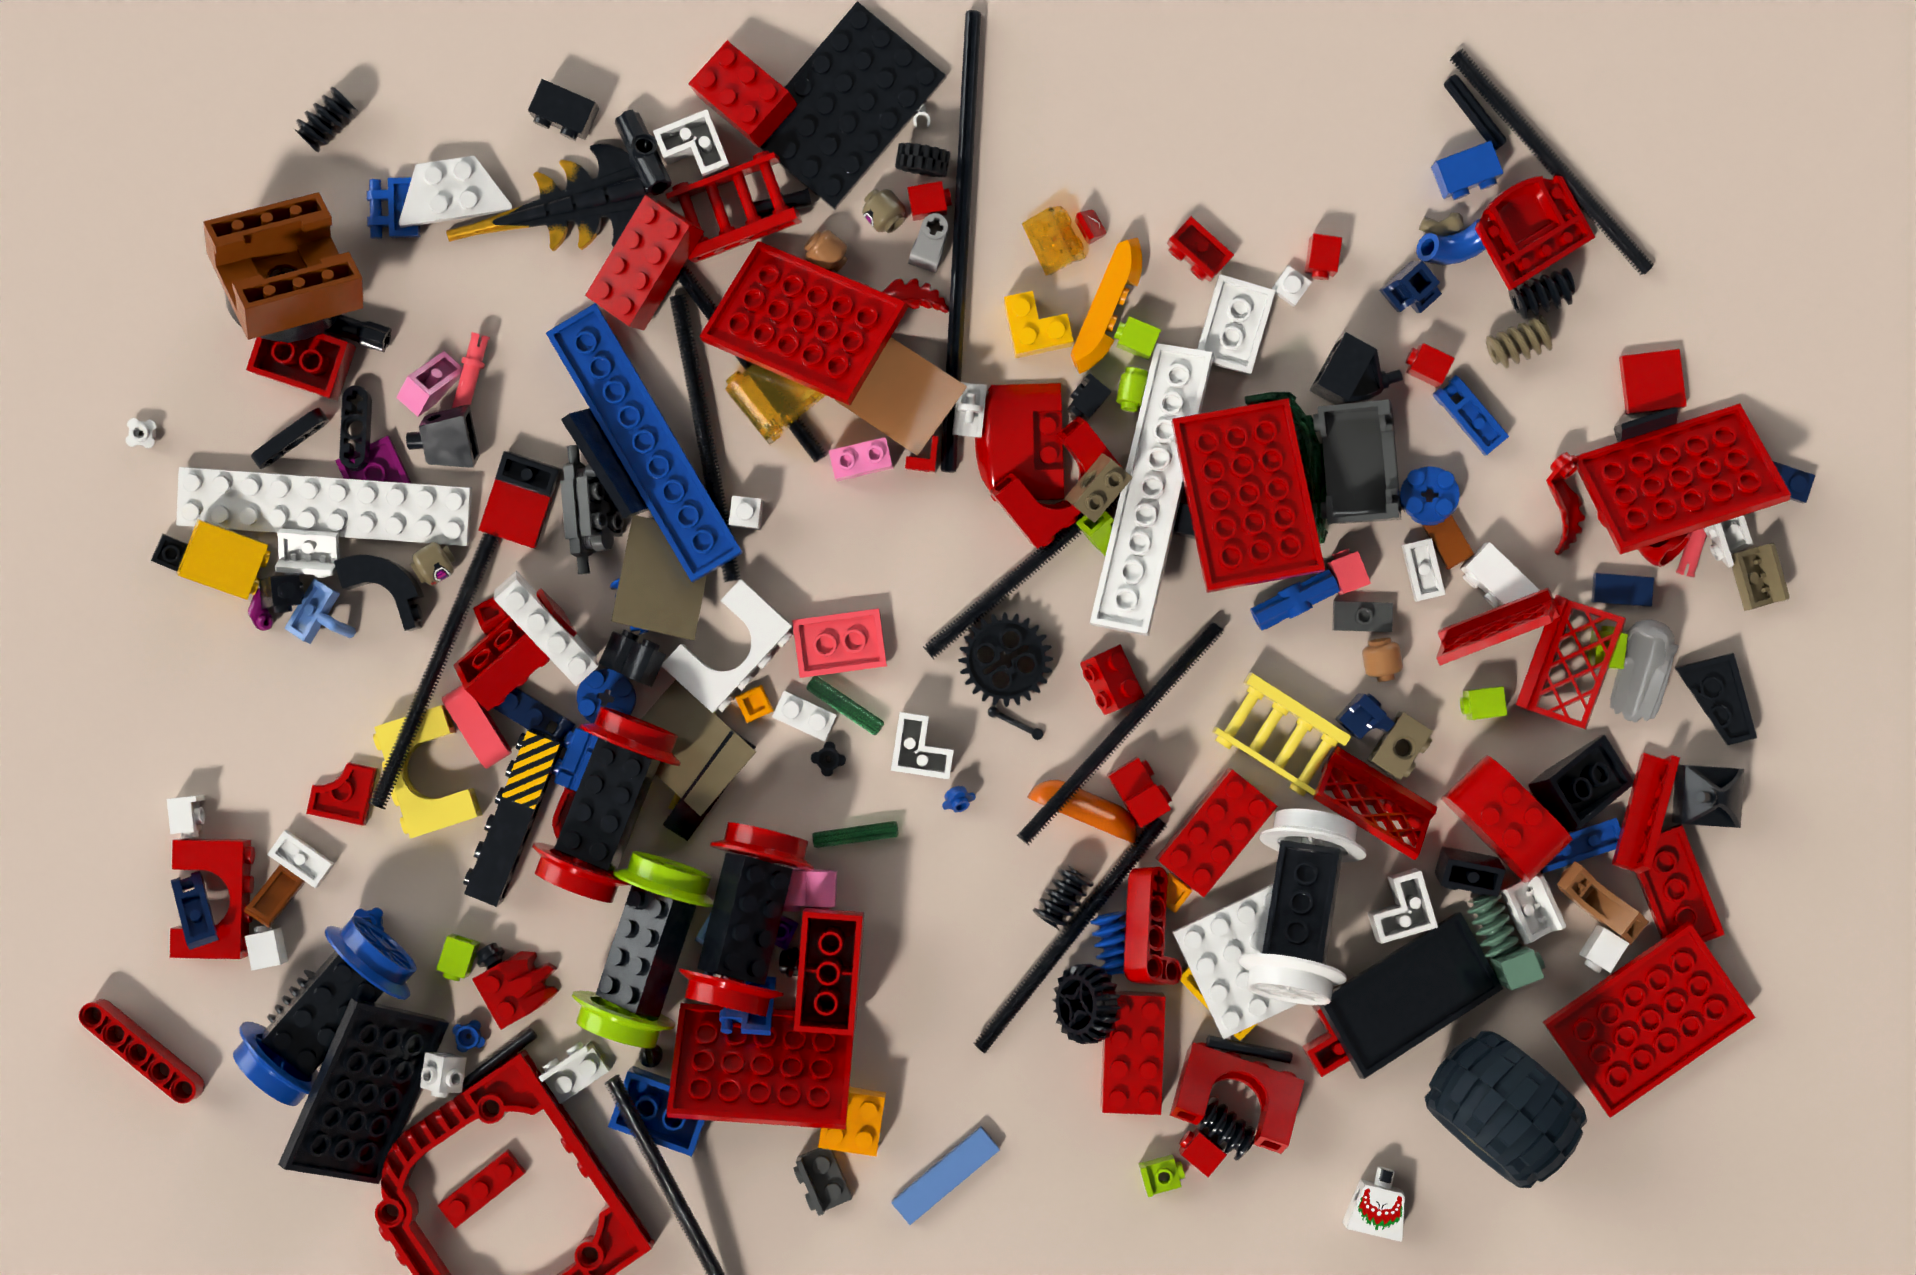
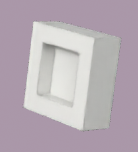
[1272,265,1312,307]

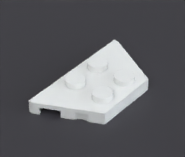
[399,156,512,228]

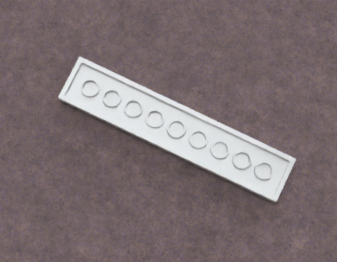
[1090,343,1214,636]
[176,467,472,546]

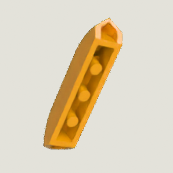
[1070,238,1142,374]

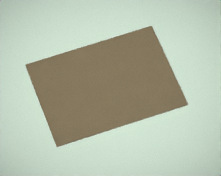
[611,515,707,641]
[641,679,756,816]

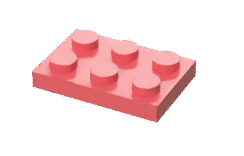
[792,608,887,678]

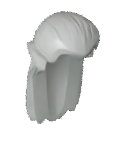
[1610,620,1678,722]

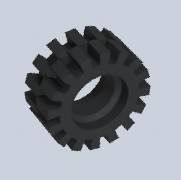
[895,143,950,177]

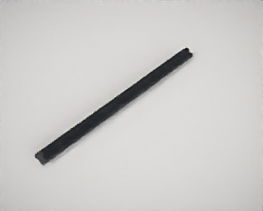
[1450,48,1654,275]
[676,264,827,463]
[669,294,741,582]
[923,494,1120,660]
[369,533,498,809]
[1017,623,1225,846]
[973,818,1167,1054]
[605,1075,725,1275]

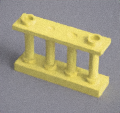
[1212,673,1352,797]

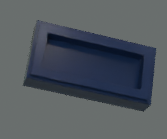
[1591,573,1654,607]

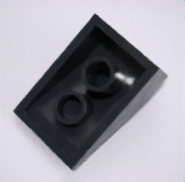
[1528,734,1634,832]

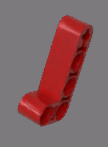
[1124,866,1182,986]

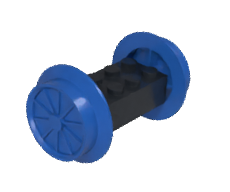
[233,916,417,1106]

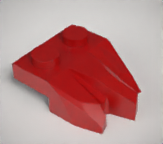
[472,951,559,1030]

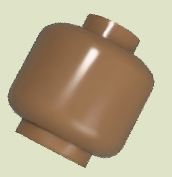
[804,230,848,272]
[1362,638,1403,682]

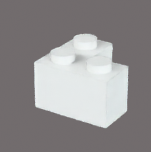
[653,109,731,178]
[891,712,954,779]
[1367,868,1438,944]

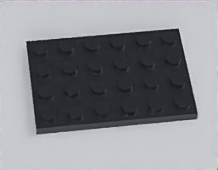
[760,1,946,210]
[278,998,449,1184]

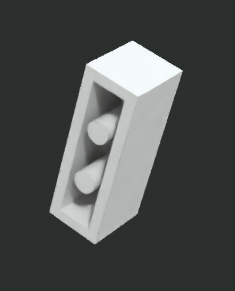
[1460,542,1540,608]

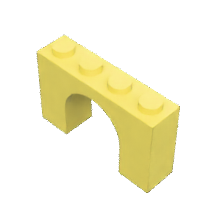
[373,705,483,839]

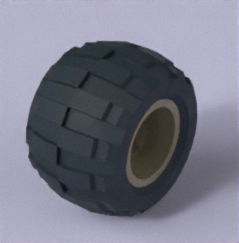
[1424,1031,1587,1188]

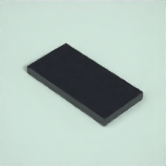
[561,408,649,519]

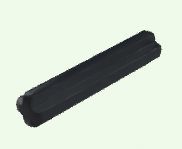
[1444,74,1507,150]

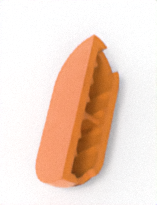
[1027,780,1137,843]

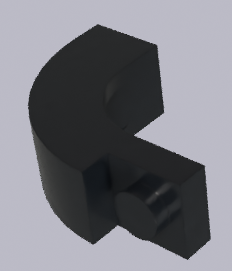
[334,555,424,631]

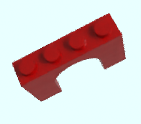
[989,416,1122,549]
[170,838,255,959]
[1169,1042,1305,1154]

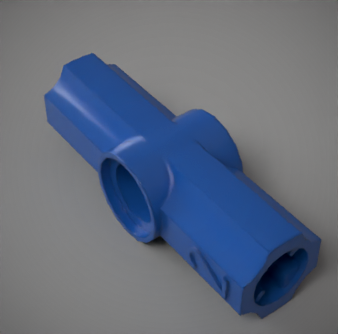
[1250,569,1340,631]

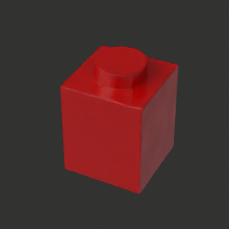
[907,181,952,221]
[1305,233,1342,280]
[1405,343,1455,388]
[1179,1128,1227,1177]

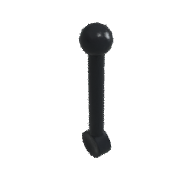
[987,706,1043,740]

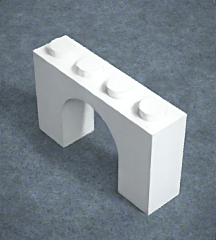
[494,570,598,686]
[662,579,793,713]

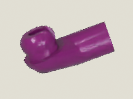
[248,588,273,631]

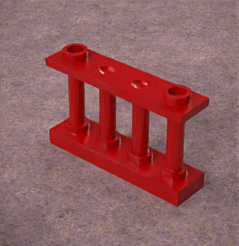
[665,151,802,263]

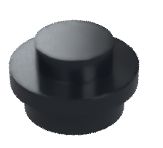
[476,943,505,969]

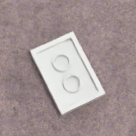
[1197,274,1276,375]

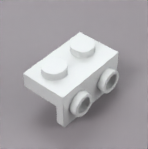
[1703,515,1753,568]
[275,528,340,578]
[1500,874,1566,944]

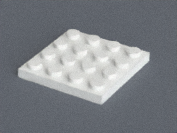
[1172,883,1297,1039]

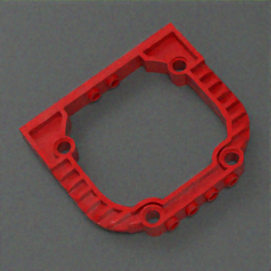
[375,1049,655,1275]

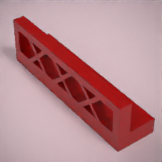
[1612,753,1680,874]

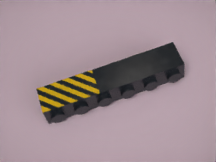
[463,728,564,907]

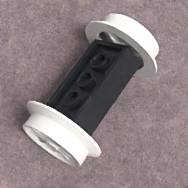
[1239,809,1366,1005]

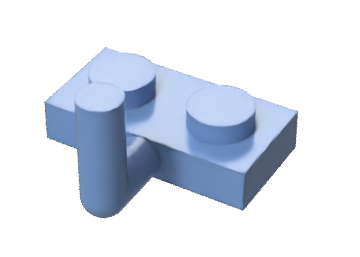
[285,578,356,644]

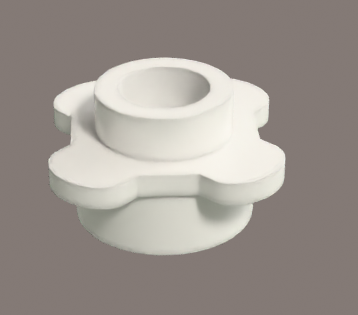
[126,418,157,449]

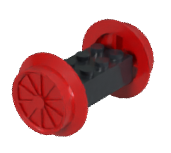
[532,706,681,903]
[679,822,815,1017]

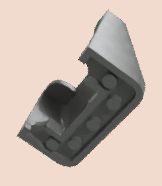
[1313,399,1401,525]

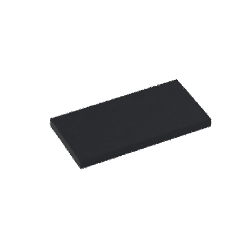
[1319,912,1503,1079]

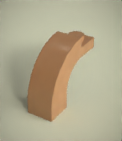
[1557,861,1649,945]

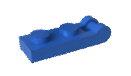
[1433,375,1509,456]

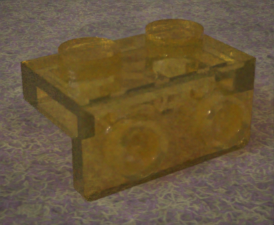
[1022,206,1086,276]

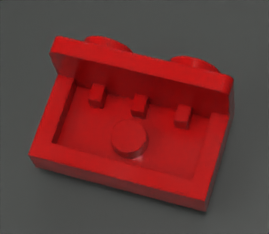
[1167,216,1234,282]
[1080,644,1145,715]

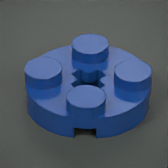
[1400,466,1460,525]
[577,669,636,723]

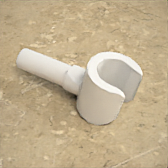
[913,103,931,128]

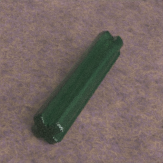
[806,676,884,736]
[812,821,899,848]

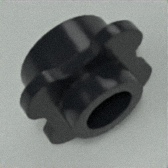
[811,742,846,776]
[779,947,799,978]

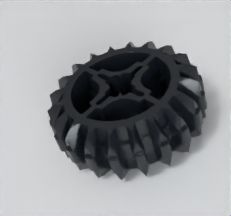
[1052,964,1121,1044]

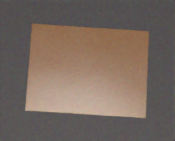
[835,337,967,456]

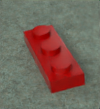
[437,1149,526,1229]

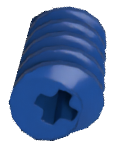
[1090,911,1126,975]

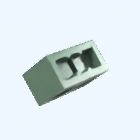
[1488,944,1545,991]

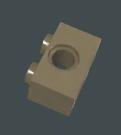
[1065,453,1133,523]
[1367,712,1433,780]

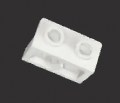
[538,1041,610,1104]

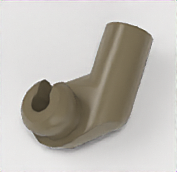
[1419,212,1463,236]

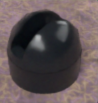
[639,1044,663,1068]

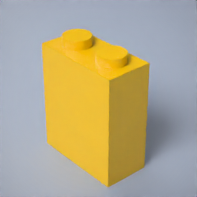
[177,519,271,600]

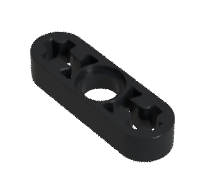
[339,385,372,471]
[251,408,329,469]

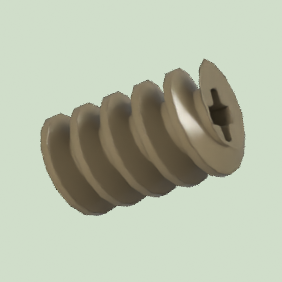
[1486,314,1553,369]

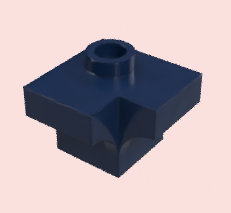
[1379,260,1442,313]
[1335,693,1395,739]

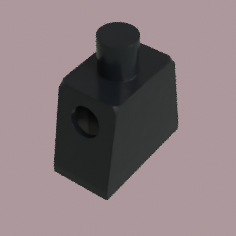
[406,405,480,468]

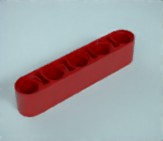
[79,999,205,1104]

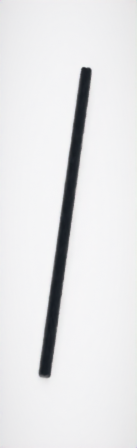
[941,10,981,473]

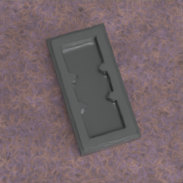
[1332,601,1393,632]

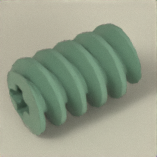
[1467,892,1518,957]

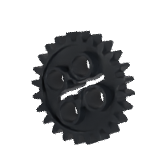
[958,612,1053,707]

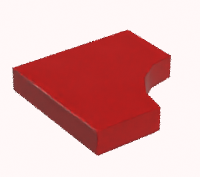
[306,762,378,826]

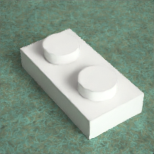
[1401,538,1446,602]
[772,691,837,742]
[267,830,334,888]

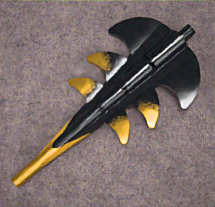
[446,144,648,251]

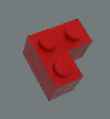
[1107,757,1172,828]
[1302,1005,1350,1077]

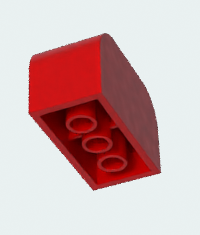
[1441,755,1573,883]
[794,908,864,1036]

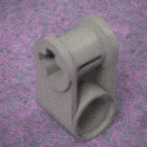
[908,213,949,273]

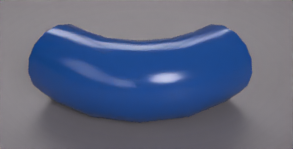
[1416,219,1486,266]

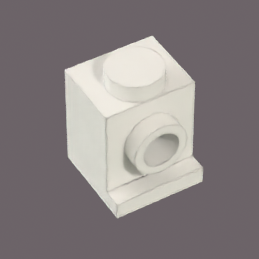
[167,795,205,839]

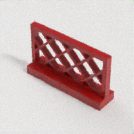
[1436,587,1560,666]
[1516,595,1627,730]
[1313,746,1438,860]

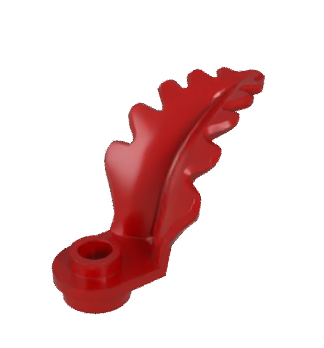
[859,278,949,314]
[1546,452,1585,555]

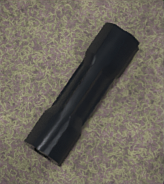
[325,315,392,352]

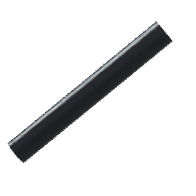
[463,1028,538,1090]
[1206,1035,1293,1064]

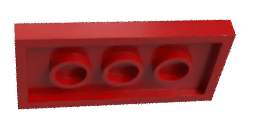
[1635,824,1725,942]

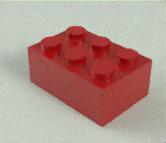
[688,40,798,148]
[246,334,356,402]

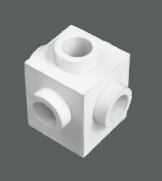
[420,1052,467,1098]

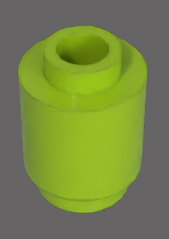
[1116,367,1148,412]

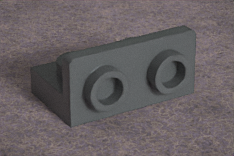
[793,1148,852,1216]

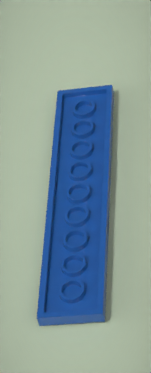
[546,303,743,583]

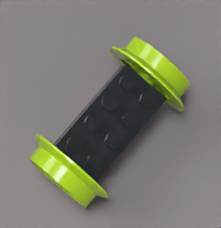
[572,851,714,1048]

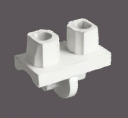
[952,382,987,438]

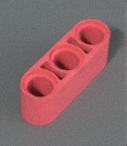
[442,685,512,769]

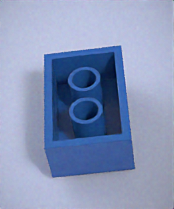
[608,1066,706,1157]

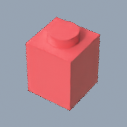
[1327,548,1371,595]

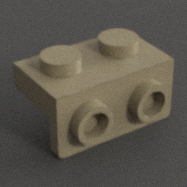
[1731,543,1790,611]

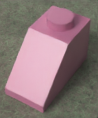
[396,351,463,417]

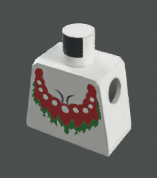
[1342,1167,1405,1242]

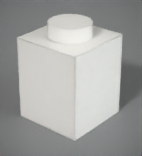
[729,496,764,530]
[245,925,288,971]
[1579,925,1629,973]

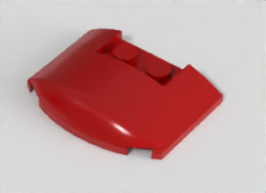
[1475,175,1595,291]
[975,383,1064,501]

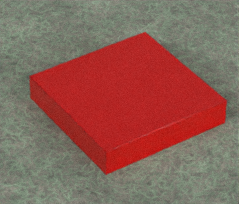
[1619,349,1687,415]
[478,479,554,549]

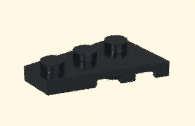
[1675,653,1757,745]

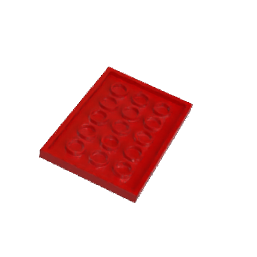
[699,241,908,405]
[1171,398,1325,593]
[1576,403,1791,555]
[1543,921,1756,1118]
[666,1003,854,1130]

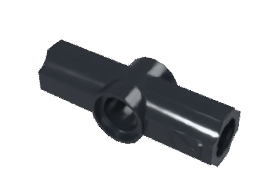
[615,109,672,196]

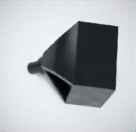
[1309,332,1403,405]
[1672,764,1744,828]

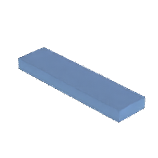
[891,1126,1000,1225]

